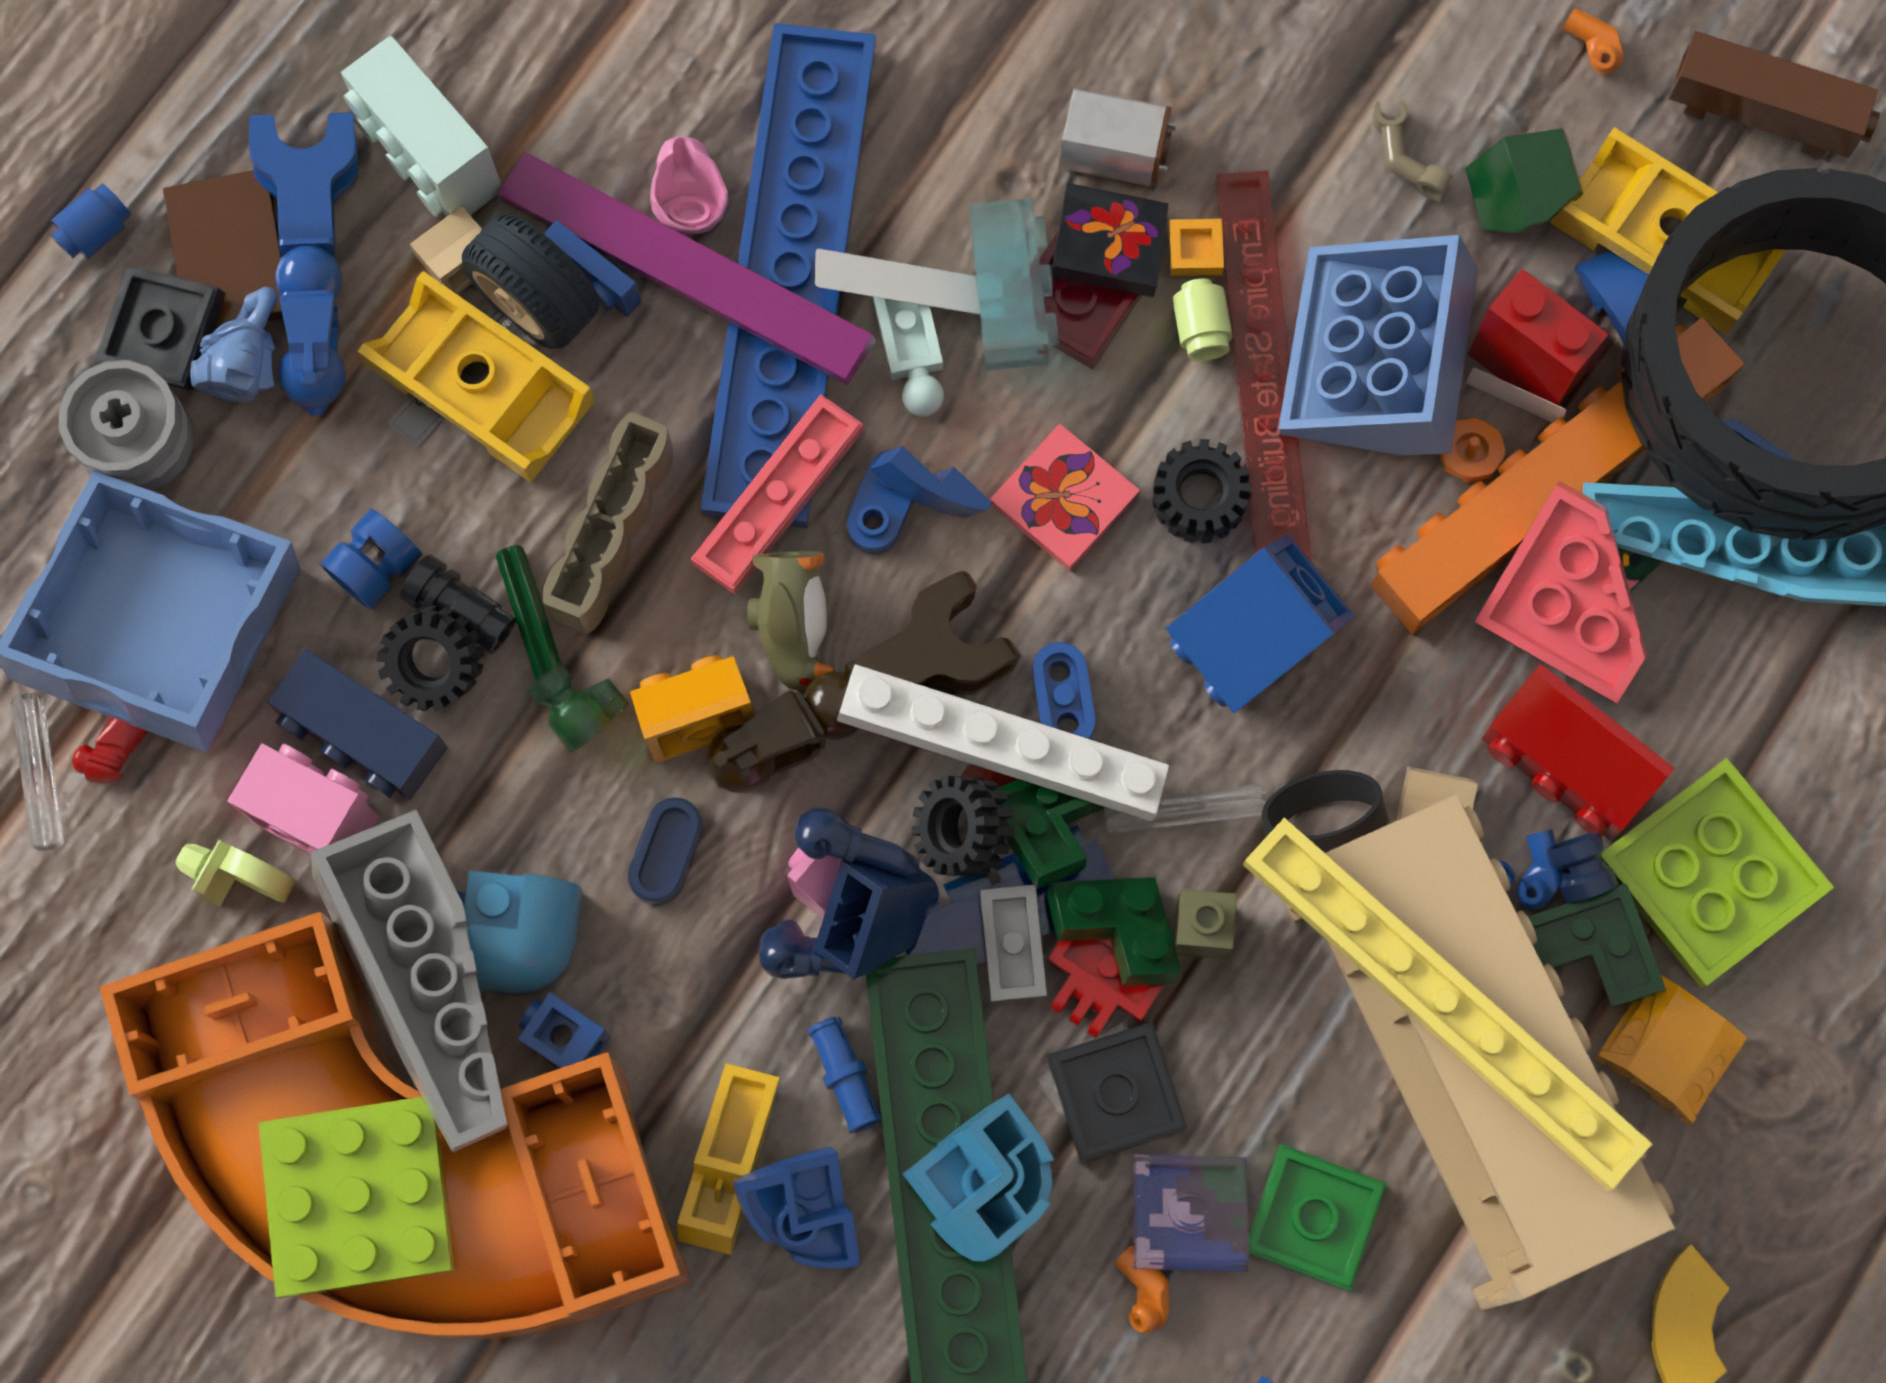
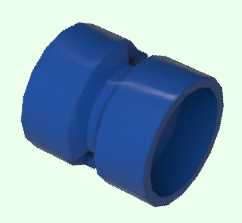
[319,508,423,610]

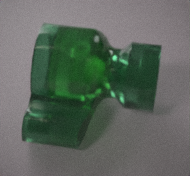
[526,663,630,753]

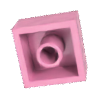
[227,743,379,855]

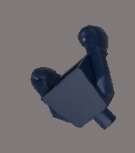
[759,808,939,979]

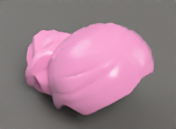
[650,136,729,235]

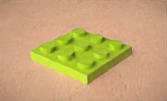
[1600,758,1834,990]
[258,1097,455,1299]

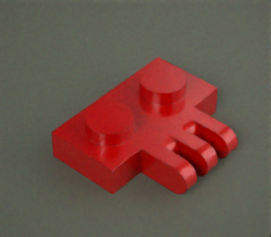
[1047,939,1165,1039]

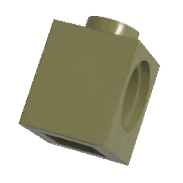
[1173,889,1237,960]

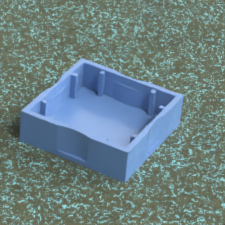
[0,470,301,753]

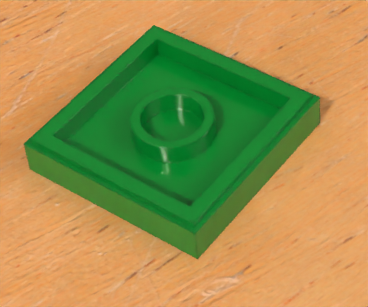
[1242,1144,1387,1292]

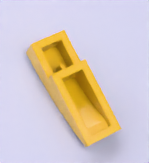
[677,1063,780,1255]

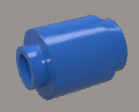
[51,183,131,260]

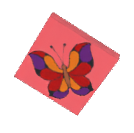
[990,423,1140,572]

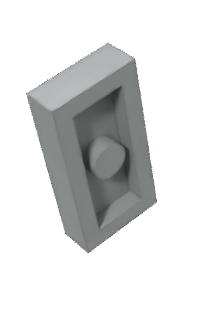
[979,885,1047,1003]

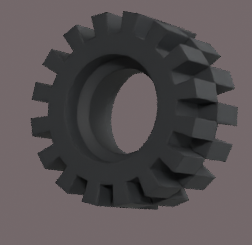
[1152,439,1251,544]
[377,606,485,711]
[912,776,1015,876]

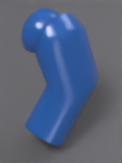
[1517,829,1563,910]

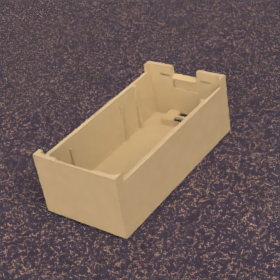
[1284,794,1675,1310]

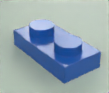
[544,220,641,317]

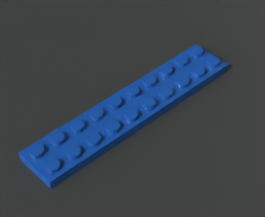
[700,23,876,528]

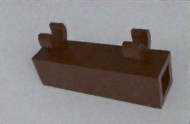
[1668,31,1880,158]

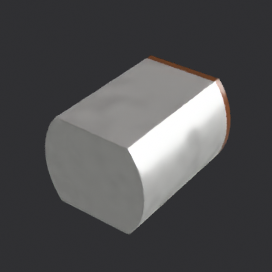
[1059,88,1176,187]

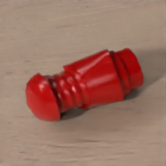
[72,717,148,783]

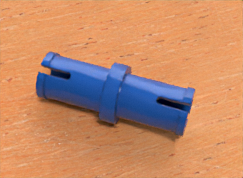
[807,1017,882,1134]

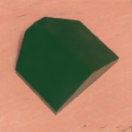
[1465,128,1584,234]

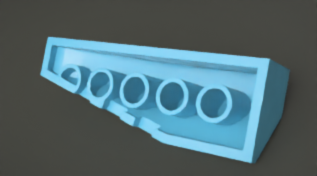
[1582,482,1886,606]

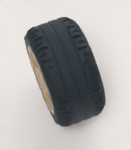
[462,214,599,349]

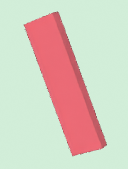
[691,394,864,595]

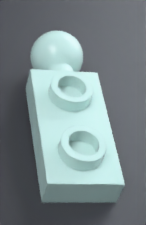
[873,297,944,417]

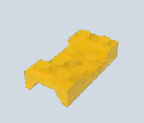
[1550,127,1786,336]
[357,271,595,483]

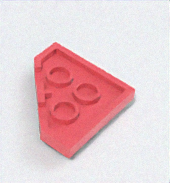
[1474,480,1647,703]

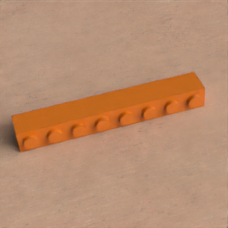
[1371,317,1745,635]

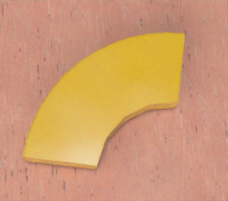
[1651,1244,1730,1383]

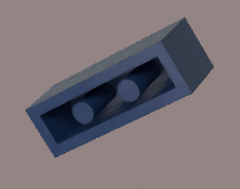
[267,649,448,801]

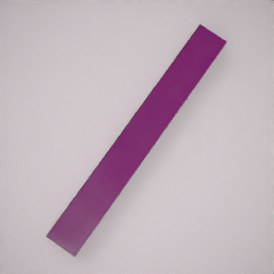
[497,152,876,385]

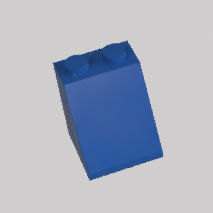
[1165,534,1356,713]

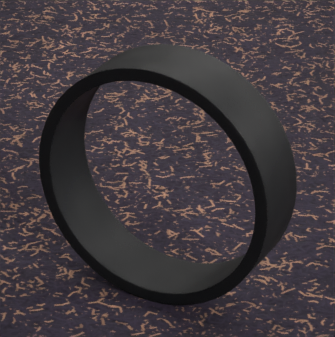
[1261,770,1389,853]

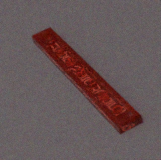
[1215,170,1312,562]

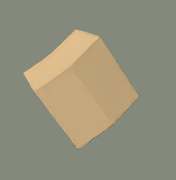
[410,206,482,294]
[1397,766,1478,821]

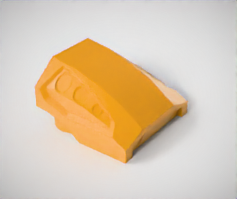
[1594,975,1747,1126]

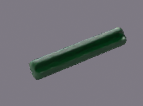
[496,545,569,698]

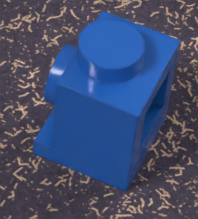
[518,992,612,1069]

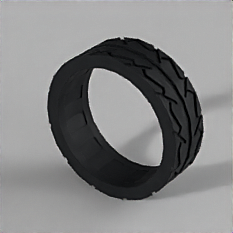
[1621,168,1886,540]

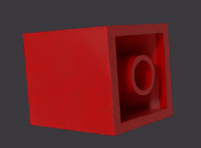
[1468,269,1617,407]

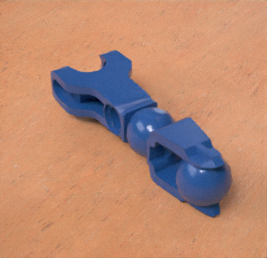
[249,112,359,416]

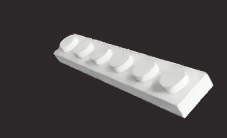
[837,664,1169,821]

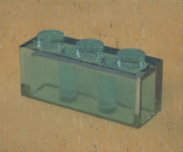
[969,198,1058,371]

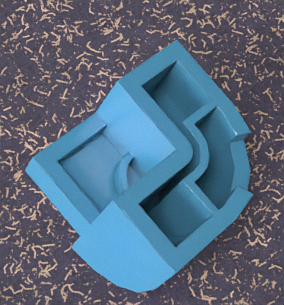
[464,870,583,995]
[903,1094,1054,1261]

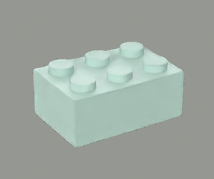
[340,35,502,217]

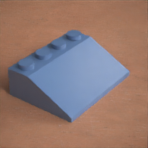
[1278,235,1478,455]

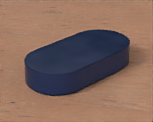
[628,797,703,906]

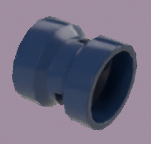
[1547,832,1618,903]

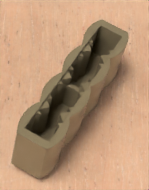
[543,411,673,635]

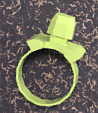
[176,840,297,906]

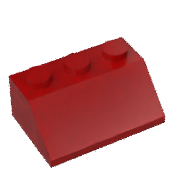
[1481,663,1675,841]

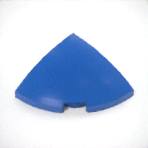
[733,1146,860,1269]

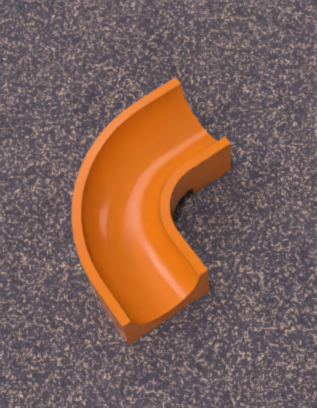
[99,912,692,1339]

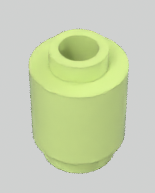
[1172,278,1233,361]

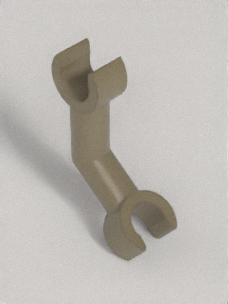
[1372,99,1453,203]

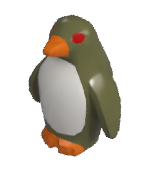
[747,551,835,691]

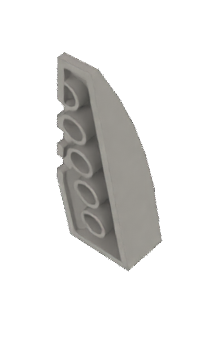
[311,810,507,1152]

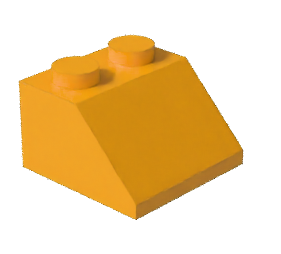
[630,655,754,764]

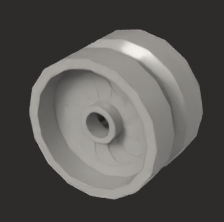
[59,360,194,491]

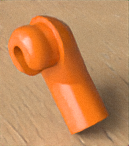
[1563,7,1623,75]
[1114,1245,1170,1334]

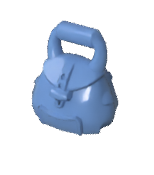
[190,287,277,403]

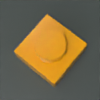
[1168,219,1224,276]

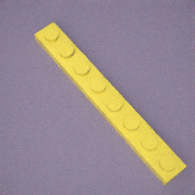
[1243,817,1652,1191]

